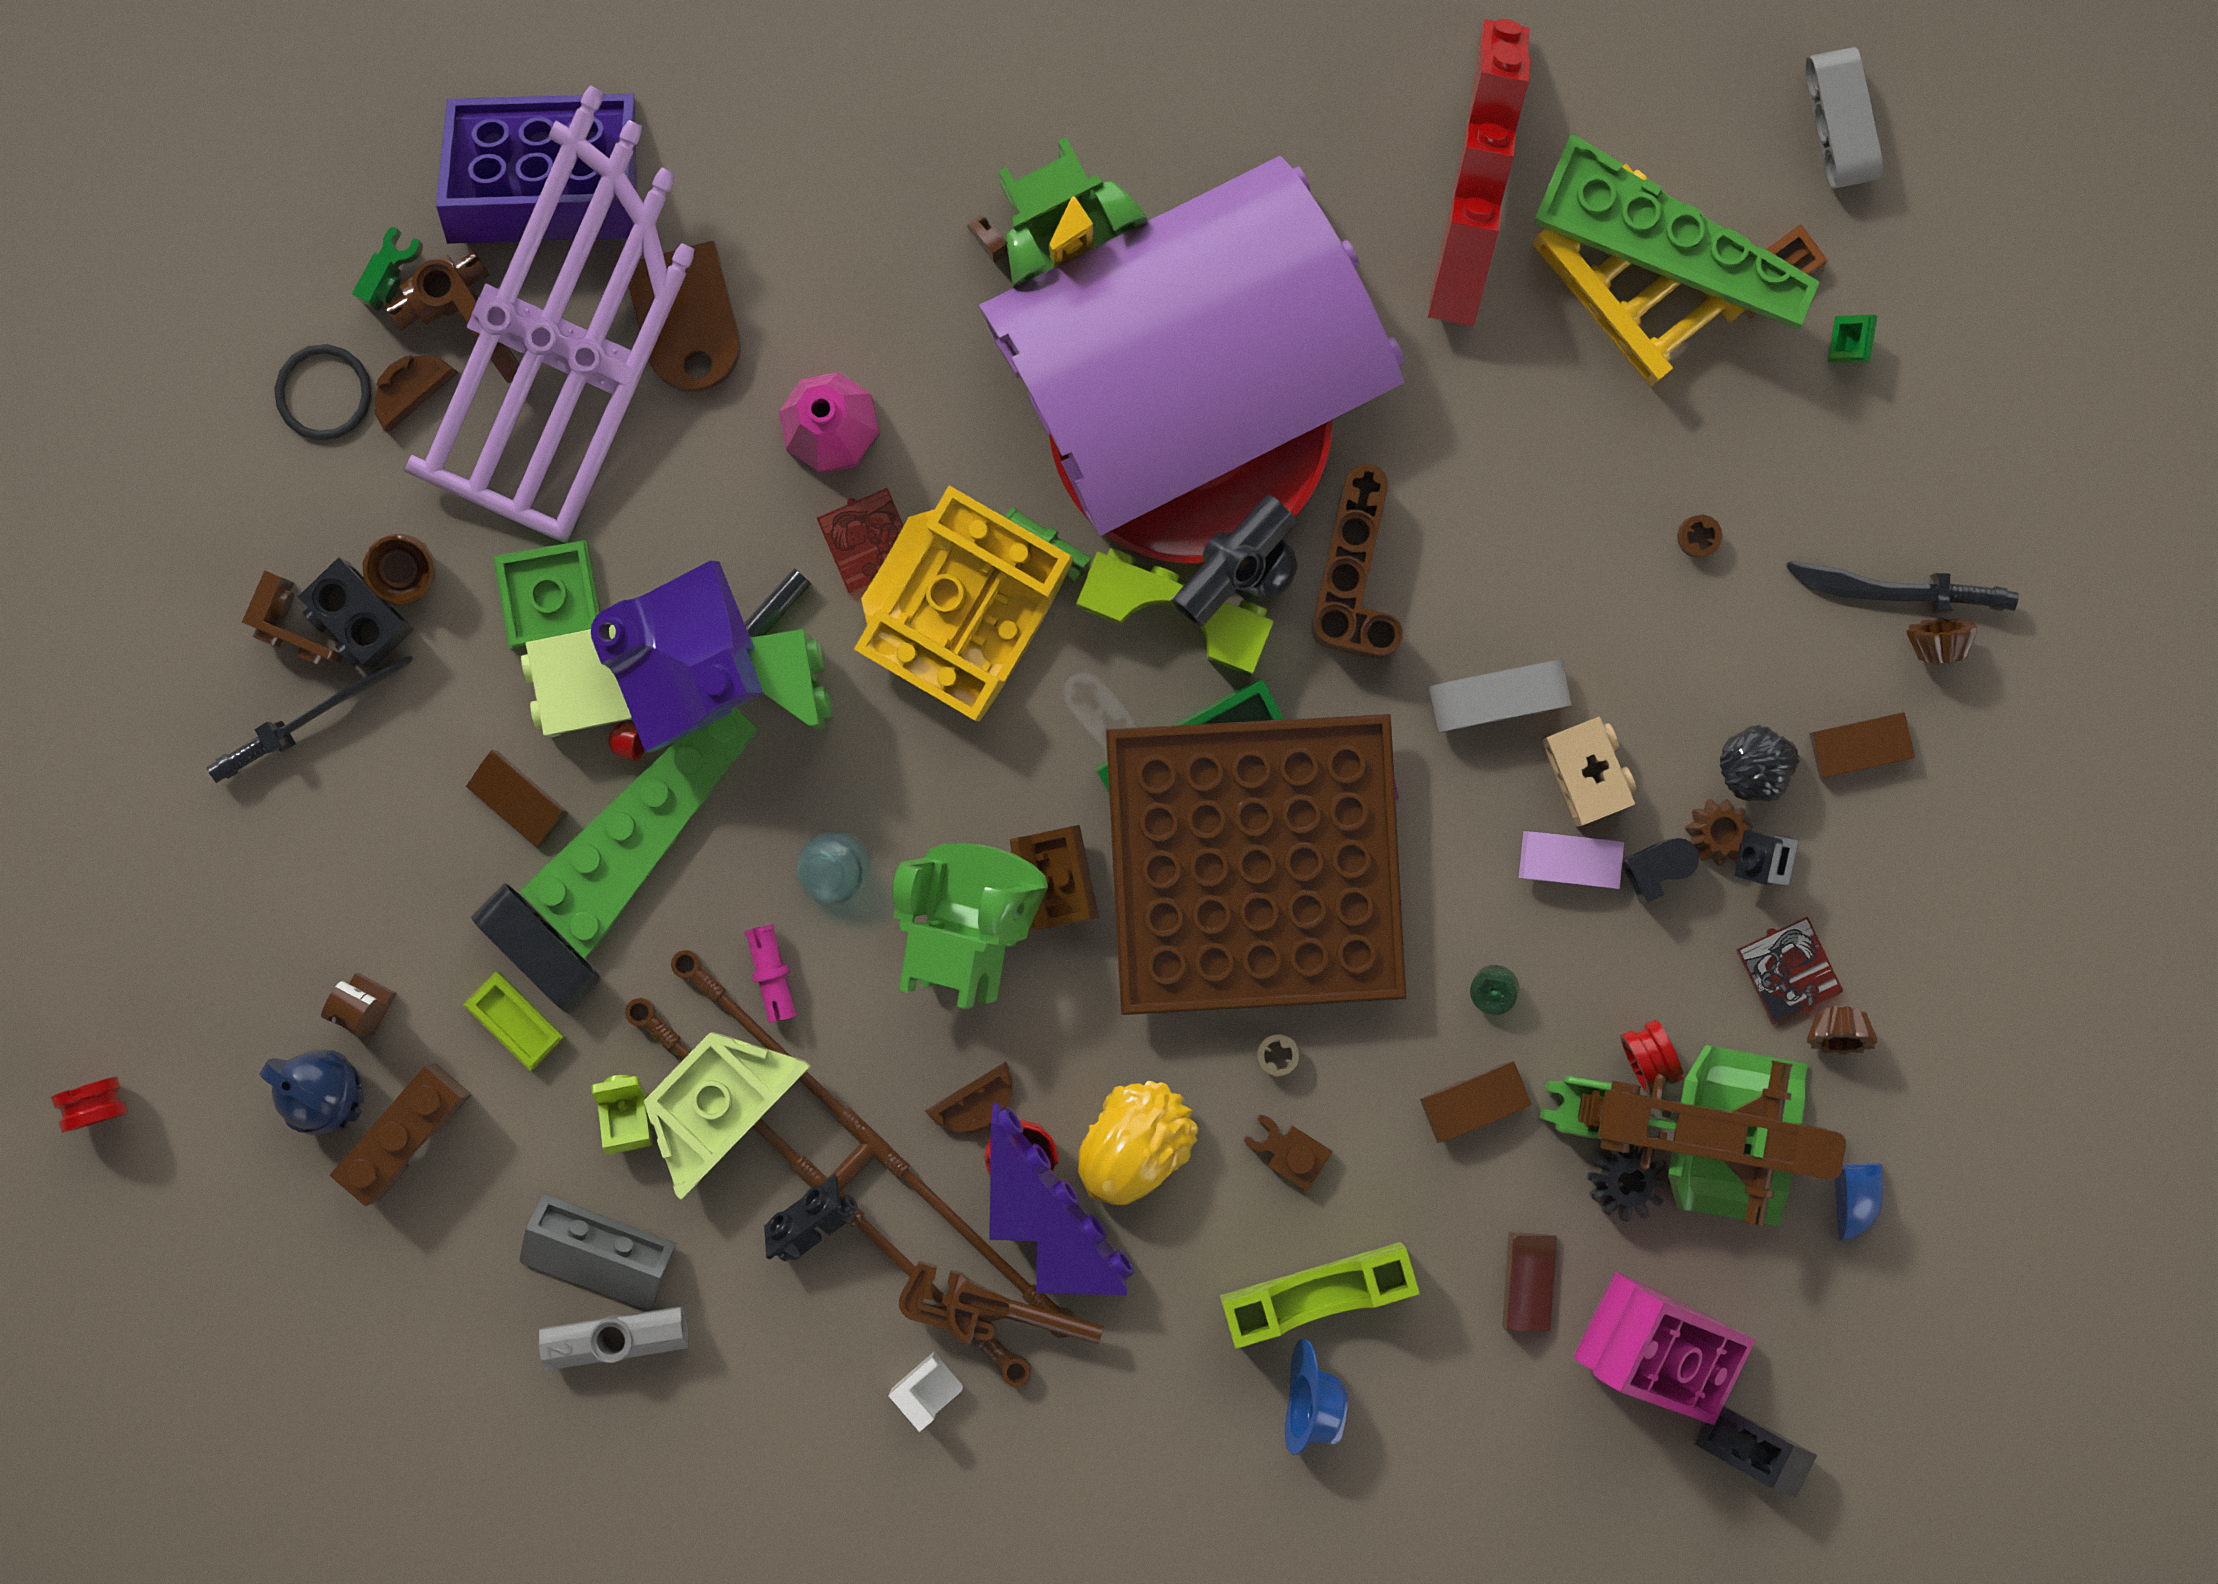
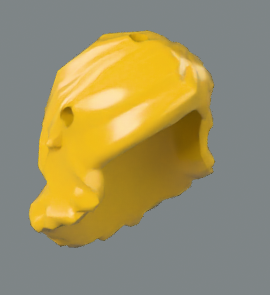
[1078,1081,1198,1205]

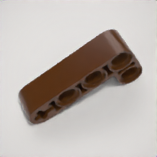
[1311,464,1403,659]

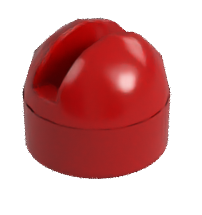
[608,722,645,761]

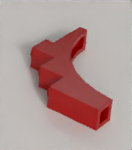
[1428,19,1531,326]

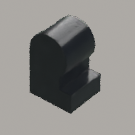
[1622,838,1699,903]

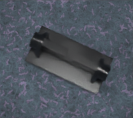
[764,1174,858,1262]

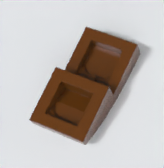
[1420,1061,1532,1143]

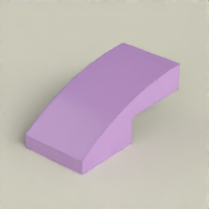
[1519,831,1624,889]

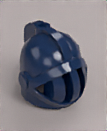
[259,1050,364,1136]

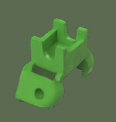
[998,137,1148,288]

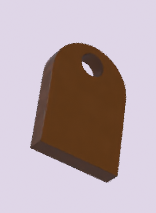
[628,240,741,392]

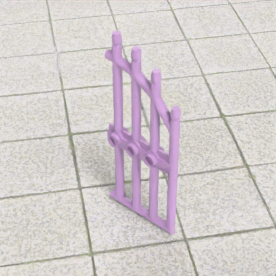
[404,85,695,544]

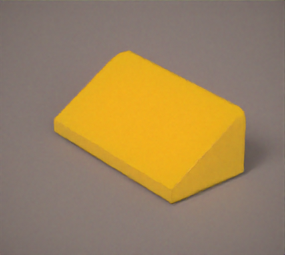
[1049,196,1093,268]

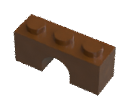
[329,1063,472,1207]

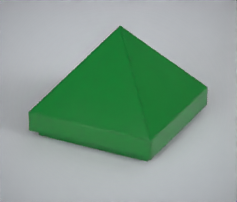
[1828,314,1878,363]

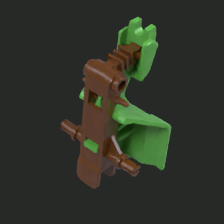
[1539,1045,1846,1227]

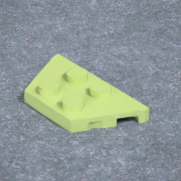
[643,1032,811,1199]

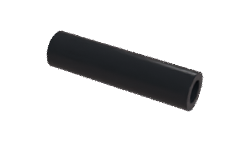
[744,568,812,638]

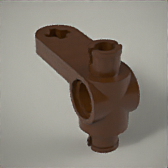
[385,249,520,383]

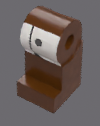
[321,973,396,1036]

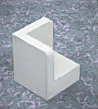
[888,1351,963,1432]

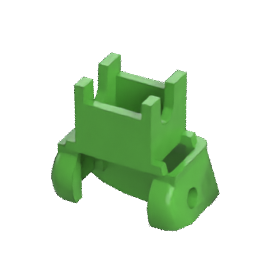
[892,843,1048,1009]

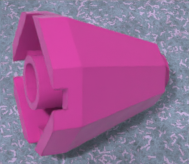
[779,372,880,474]

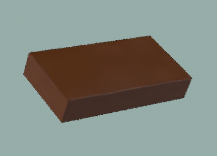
[1809,712,1915,779]

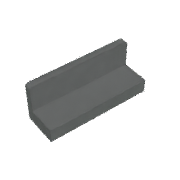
[519,1194,676,1310]

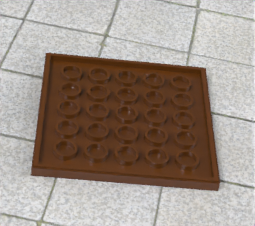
[1105,714,1406,1015]

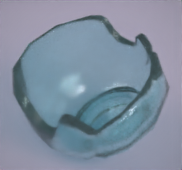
[796,831,871,905]

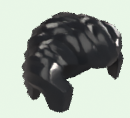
[1720,725,1800,802]

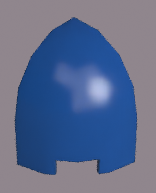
[1835,1163,1884,1241]

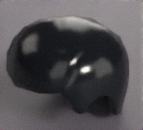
[1234,539,1298,603]

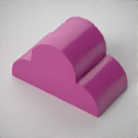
[1573,1271,1756,1425]

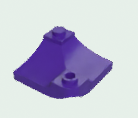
[591,560,764,752]

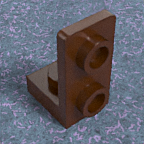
[242,570,342,666]

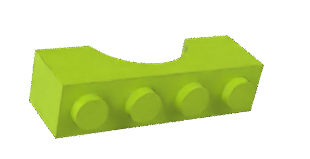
[1076,548,1274,677]
[1220,1242,1420,1349]

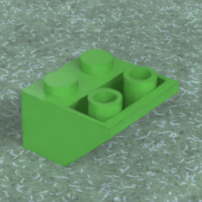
[748,629,833,731]

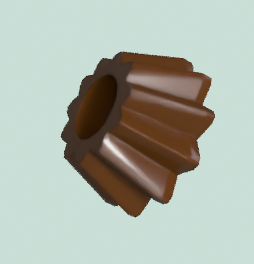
[1906,618,1977,664]
[1685,799,1753,866]
[1807,1006,1877,1055]

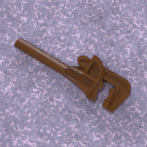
[899,1261,1104,1346]

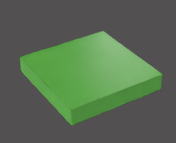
[493,540,600,650]

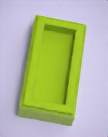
[463,971,566,1071]

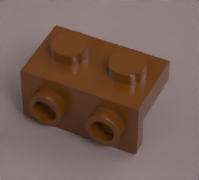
[1010,825,1099,932]

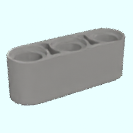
[1805,47,1883,189]
[1429,660,1572,733]

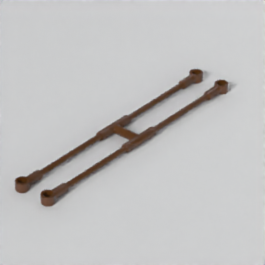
[625,950,1075,1387]

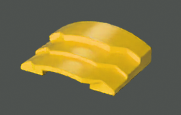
[854,485,1074,722]

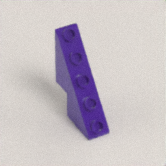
[989,1103,1134,1295]

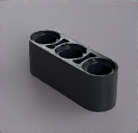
[471,883,601,1013]

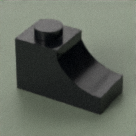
[1695,1405,1817,1498]

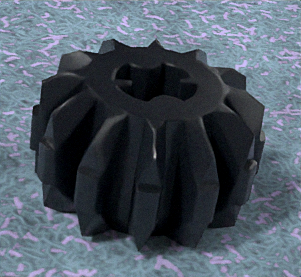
[1587,1144,1670,1221]

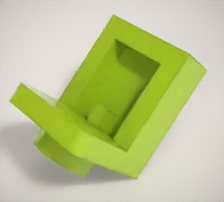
[591,1075,653,1155]

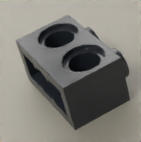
[298,557,415,668]

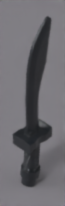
[1787,561,2019,613]
[206,656,413,783]

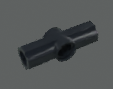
[1170,494,1298,628]

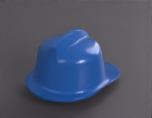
[1285,1339,1348,1455]

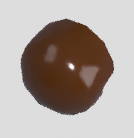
[362,534,436,605]

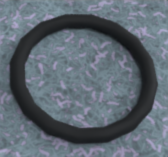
[274,344,371,440]

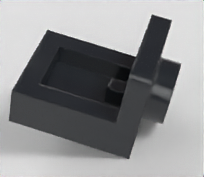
[1734,830,1799,886]

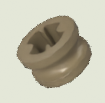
[1257,1034,1300,1077]

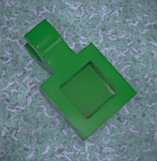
[351,226,423,311]

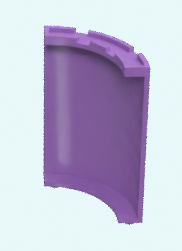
[979,156,1405,536]

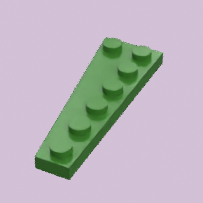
[1533,134,1820,330]
[520,707,759,958]

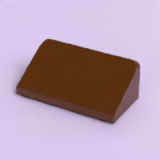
[466,750,568,848]
[1502,1232,1557,1331]

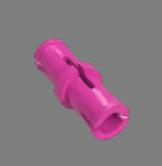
[744,924,797,1023]

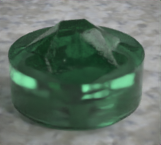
[1470,965,1520,1015]

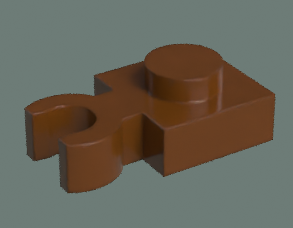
[1243,1114,1333,1191]

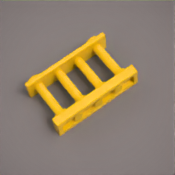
[1532,164,1746,388]

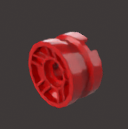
[1620,1019,1684,1095]
[51,1076,128,1133]

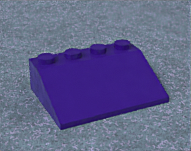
[436,93,637,244]

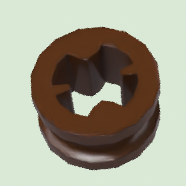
[1677,514,1723,558]

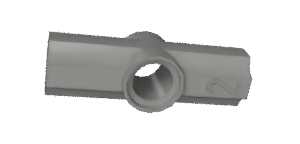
[539,1306,688,1371]

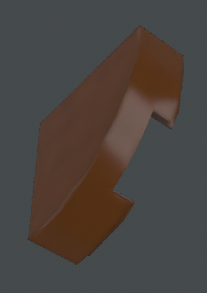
[967,215,1008,263]

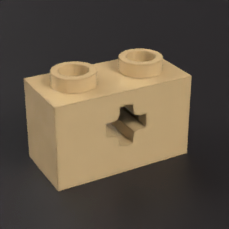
[1540,716,1637,827]

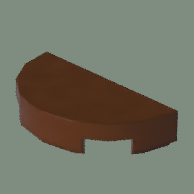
[375,355,458,433]
[925,1061,1012,1133]

